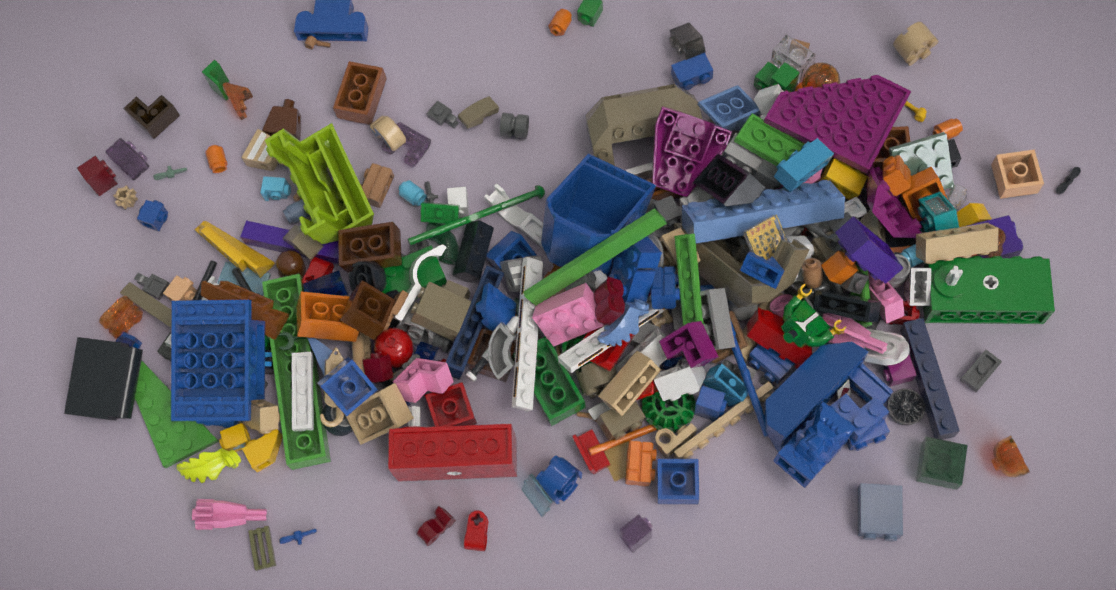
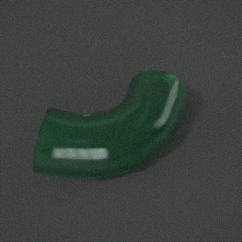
[426,222,459,265]

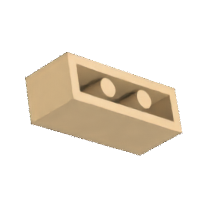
[598,351,661,416]

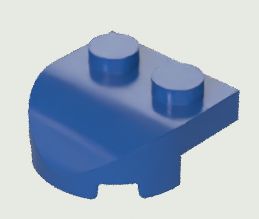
[476,283,517,331]

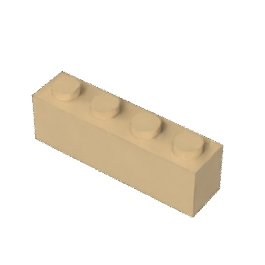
[916,223,998,264]

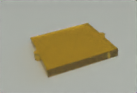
[604,440,632,482]

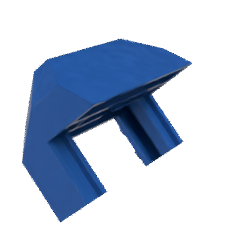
[764,342,893,452]

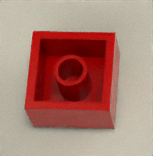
[425,382,477,427]

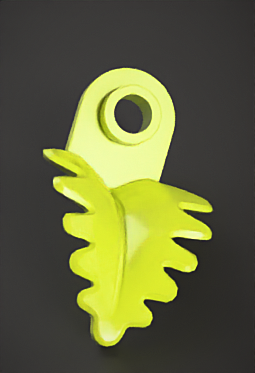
[176,448,241,483]

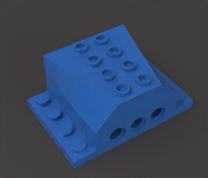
[171,300,265,421]

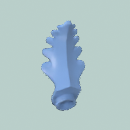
[597,299,650,346]

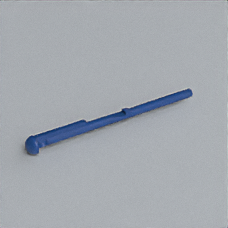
[730,319,768,437]

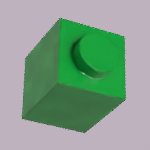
[577,0,603,27]

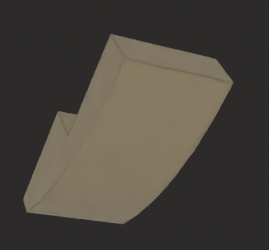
[458,96,499,129]

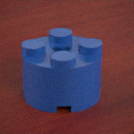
[536,455,582,504]

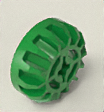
[642,391,696,433]

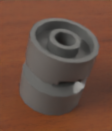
[500,112,529,139]

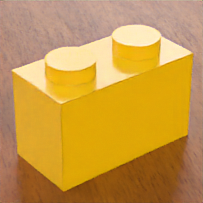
[819,158,868,200]

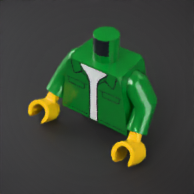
[781,284,846,347]

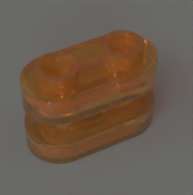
[99,296,143,338]

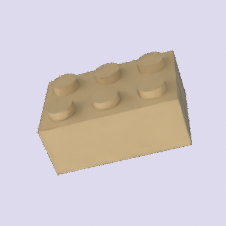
[345,383,414,445]

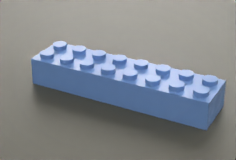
[682,180,845,244]

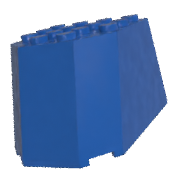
[541,154,656,277]

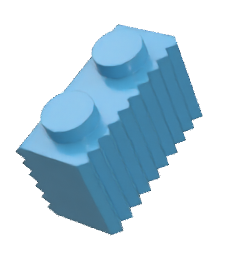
[703,363,748,406]

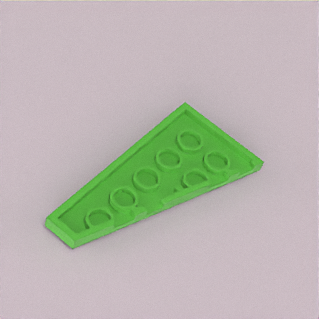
[135,360,219,468]

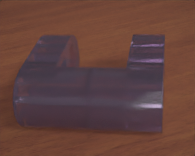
[382,122,431,168]

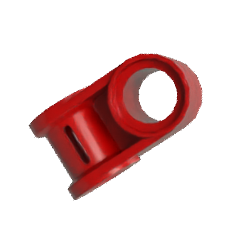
[302,257,334,293]
[464,510,489,552]

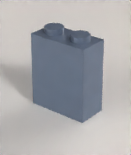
[858,483,903,542]

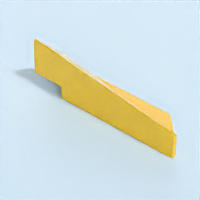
[194,221,275,278]

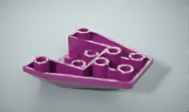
[652,106,732,197]
[867,164,922,238]

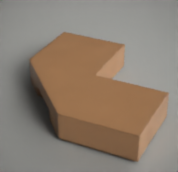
[381,290,408,332]

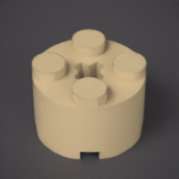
[893,22,939,66]

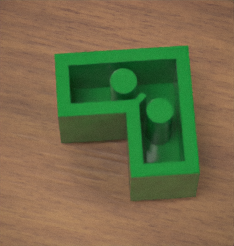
[754,61,800,92]

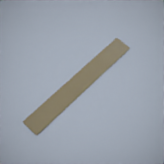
[120,282,172,328]

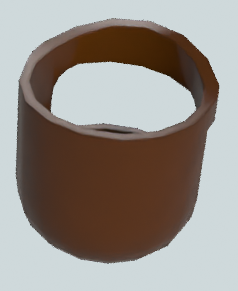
[276,250,306,278]

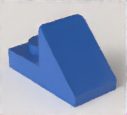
[740,252,784,289]

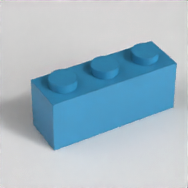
[774,138,834,193]

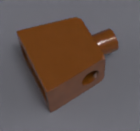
[262,99,301,141]

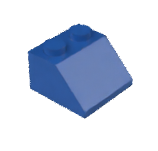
[486,231,537,277]

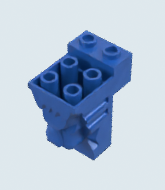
[773,402,856,488]

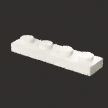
[292,352,314,431]

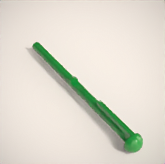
[407,185,545,246]

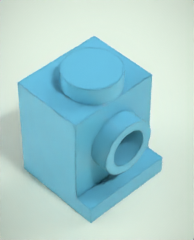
[260,177,291,201]

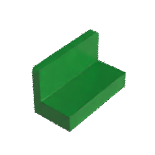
[202,60,230,101]
[421,202,461,224]

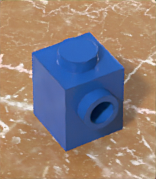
[137,200,168,231]

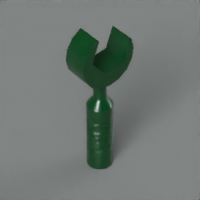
[278,332,307,351]

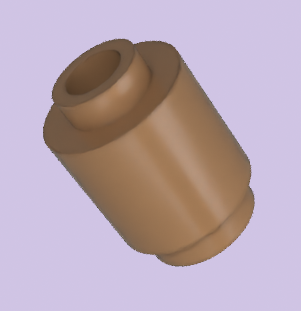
[801,258,823,288]

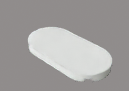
[831,328,910,365]

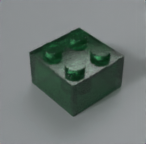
[916,437,968,490]

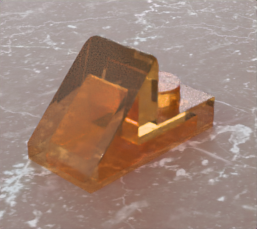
[222,82,253,120]

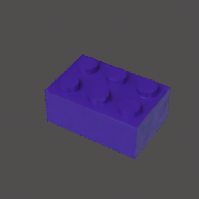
[835,216,903,284]

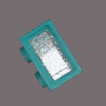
[917,191,959,233]

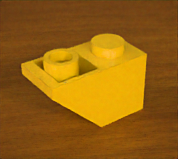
[242,429,283,473]

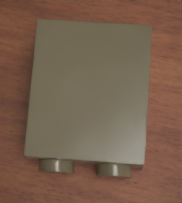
[410,282,471,341]

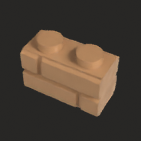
[360,163,394,208]

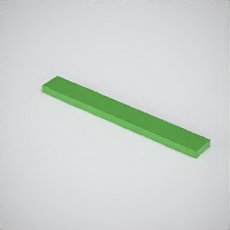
[523,208,667,306]

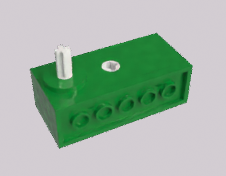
[923,256,1055,324]

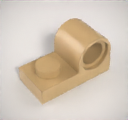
[655,423,697,459]

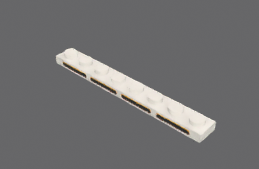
[512,257,543,411]
[558,286,680,373]

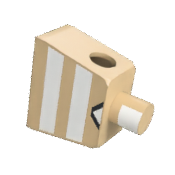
[241,129,286,171]

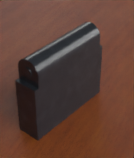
[64,337,143,421]

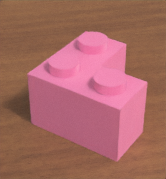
[393,358,454,403]

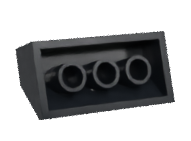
[693,154,765,206]

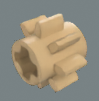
[113,185,138,210]

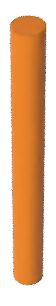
[588,425,657,456]

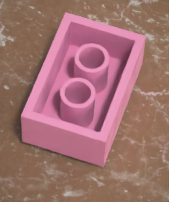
[532,283,604,347]

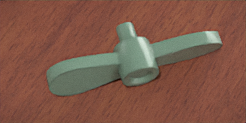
[153,166,188,180]

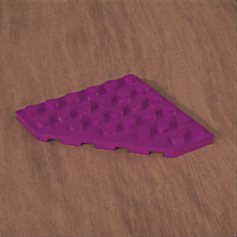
[764,75,911,174]

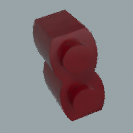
[594,277,625,325]

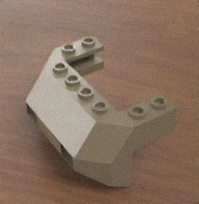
[585,84,702,166]
[674,197,810,308]

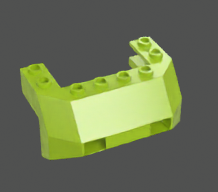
[265,123,374,244]

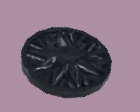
[887,388,925,425]

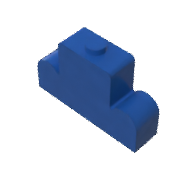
[294,0,369,42]

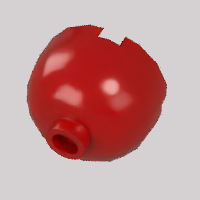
[374,328,414,368]

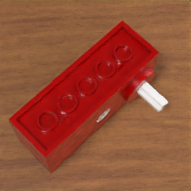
[388,406,517,482]

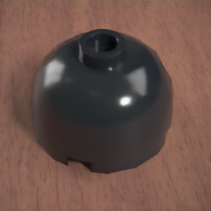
[349,261,387,292]

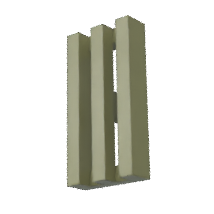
[248,526,276,571]

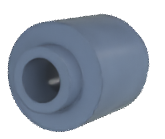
[283,199,310,224]

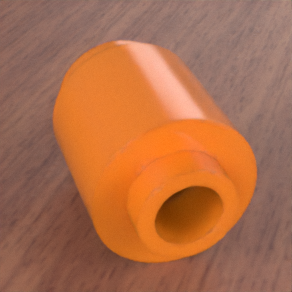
[548,9,572,36]
[932,118,963,140]
[205,145,228,173]

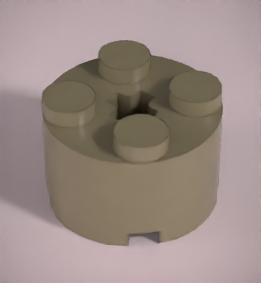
[575,362,617,399]

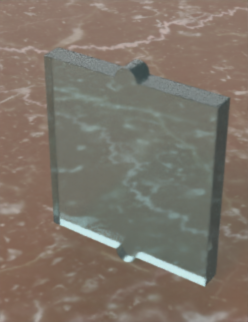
[521,474,553,517]

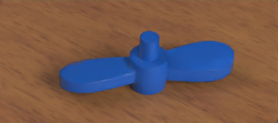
[279,529,317,545]

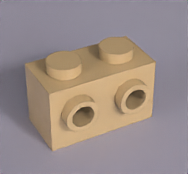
[243,399,280,434]

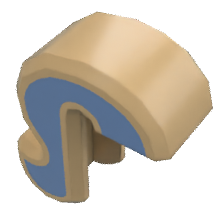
[370,116,406,151]

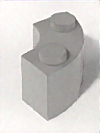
[488,322,516,380]

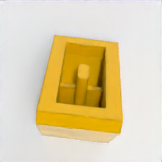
[957,203,992,227]

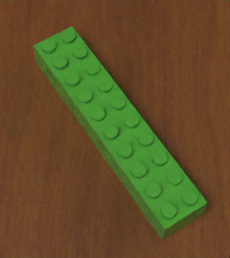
[262,274,331,470]

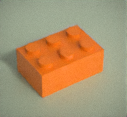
[297,292,359,342]

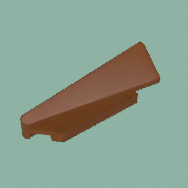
[201,281,289,340]

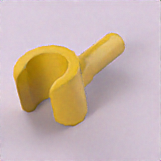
[905,101,927,122]

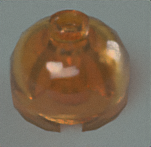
[802,62,840,88]
[991,435,1030,478]

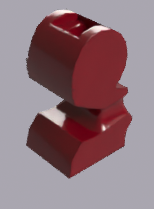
[416,506,456,546]

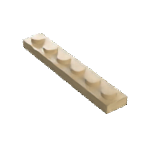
[674,381,774,459]

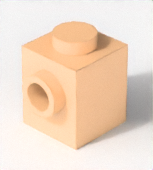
[163,275,197,301]

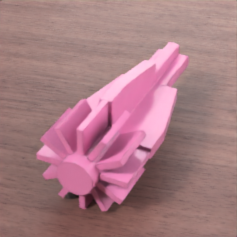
[821,313,888,354]
[192,499,267,530]

